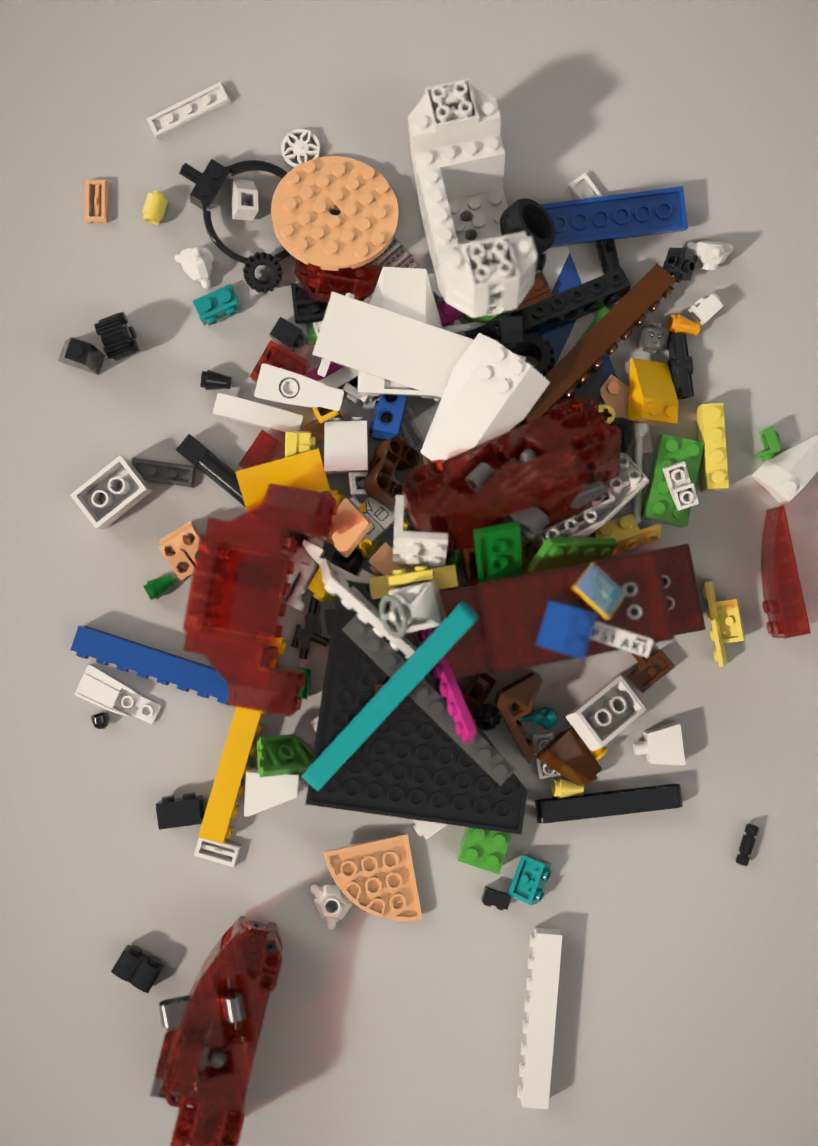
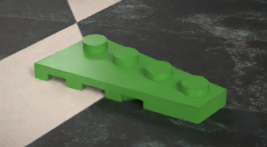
[527,537,619,574]

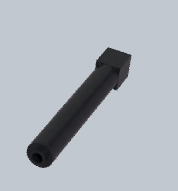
[176,434,309,548]

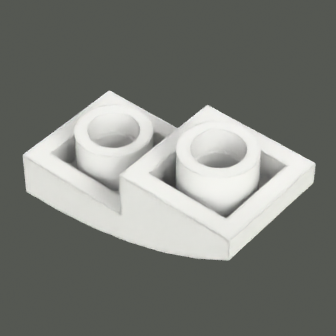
[662,461,699,511]
[531,730,561,779]

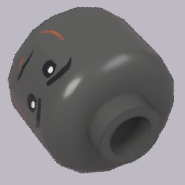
[639,322,669,354]

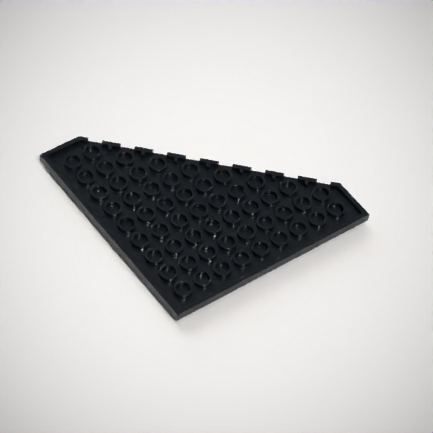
[305,590,528,835]

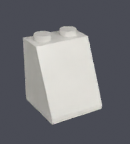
[324,417,369,474]
[244,766,306,816]

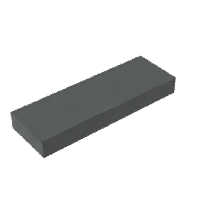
[132,458,197,488]

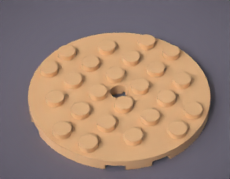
[271,156,399,271]

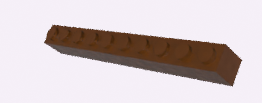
[521,264,676,431]

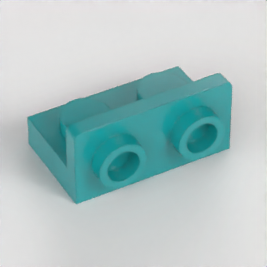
[193,284,242,325]
[508,854,551,905]

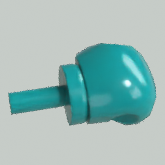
[520,707,557,730]

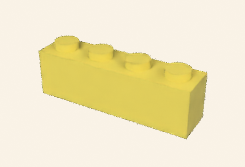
[696,403,729,492]

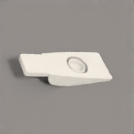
[254,364,344,411]
[75,665,161,724]

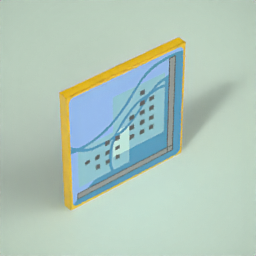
[572,562,627,620]

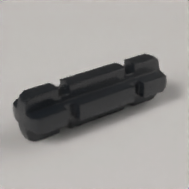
[735,823,759,866]

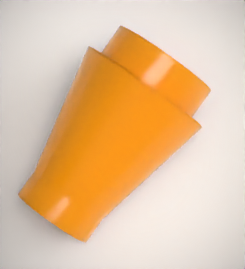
[667,314,700,336]

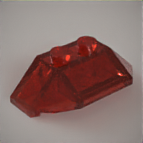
[294,259,382,303]

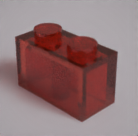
[238,430,282,469]

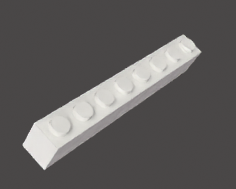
[517,927,562,1109]

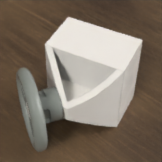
[379,578,446,639]

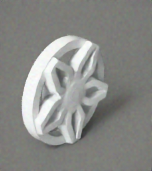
[281,129,321,168]

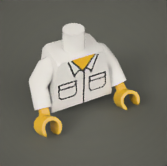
[350,496,411,555]

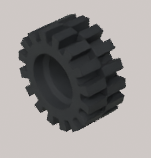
[243,252,283,293]

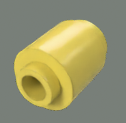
[142,191,168,225]

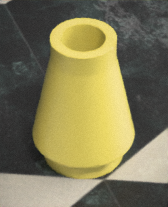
[551,778,584,799]

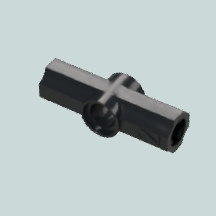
[667,333,694,400]

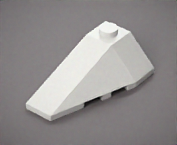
[751,434,818,505]

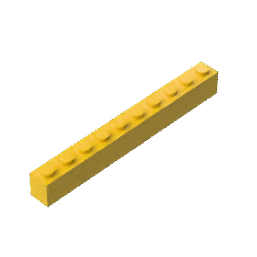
[198,630,287,844]

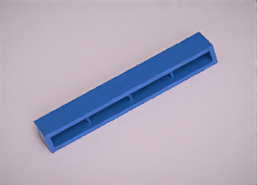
[70,625,244,705]

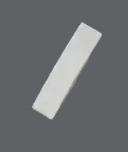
[212,393,303,433]

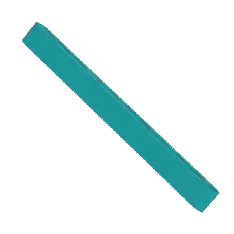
[301,601,479,791]

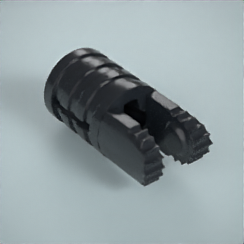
[596,240,621,275]

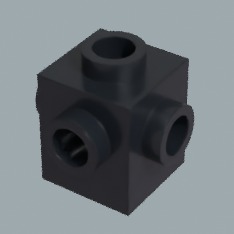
[663,248,697,283]

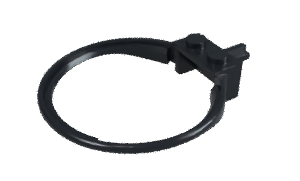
[179,159,290,265]

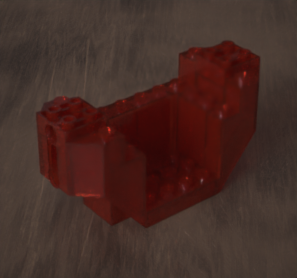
[183,483,338,717]

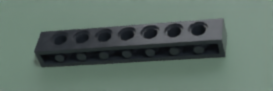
[465,268,631,346]

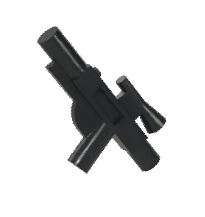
[290,596,329,659]

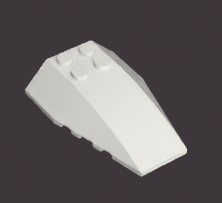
[420,333,550,478]

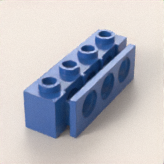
[369,394,408,442]

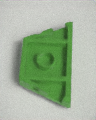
[257,734,313,777]

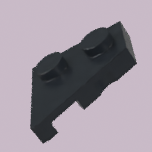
[291,283,331,324]

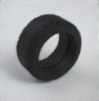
[500,198,555,257]

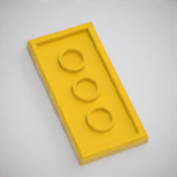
[235,448,330,513]

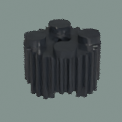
[94,312,140,361]

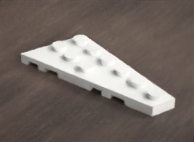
[319,558,418,660]

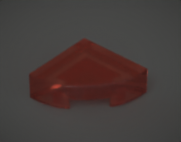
[565,571,583,601]

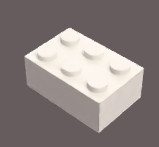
[70,455,153,530]
[565,675,647,751]

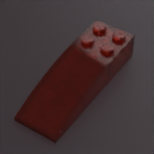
[761,506,811,638]

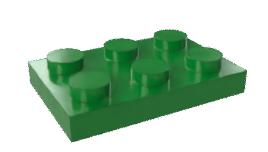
[473,521,523,584]

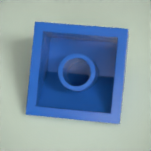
[536,601,597,660]

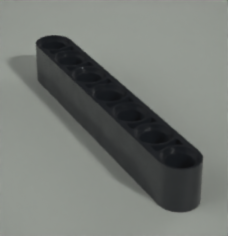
[535,784,683,823]

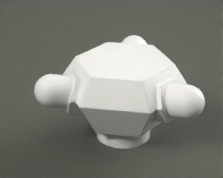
[686,241,734,270]
[175,247,214,289]
[310,884,353,930]

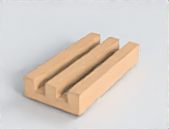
[85,180,108,223]

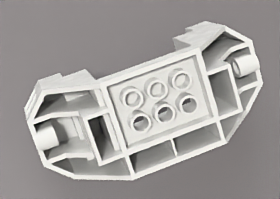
[408,79,537,318]

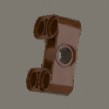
[363,437,420,507]

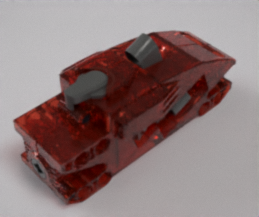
[401,398,622,551]
[150,916,282,1146]

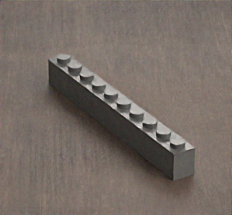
[342,615,515,786]

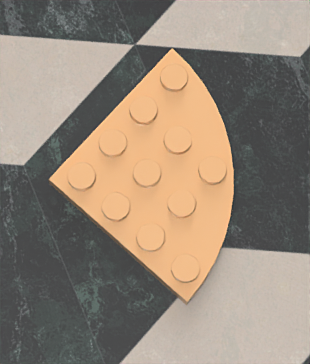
[323,833,423,921]

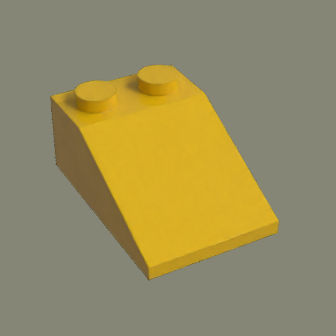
[627,358,679,426]

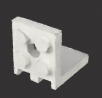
[392,495,448,567]

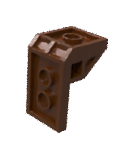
[494,671,543,763]

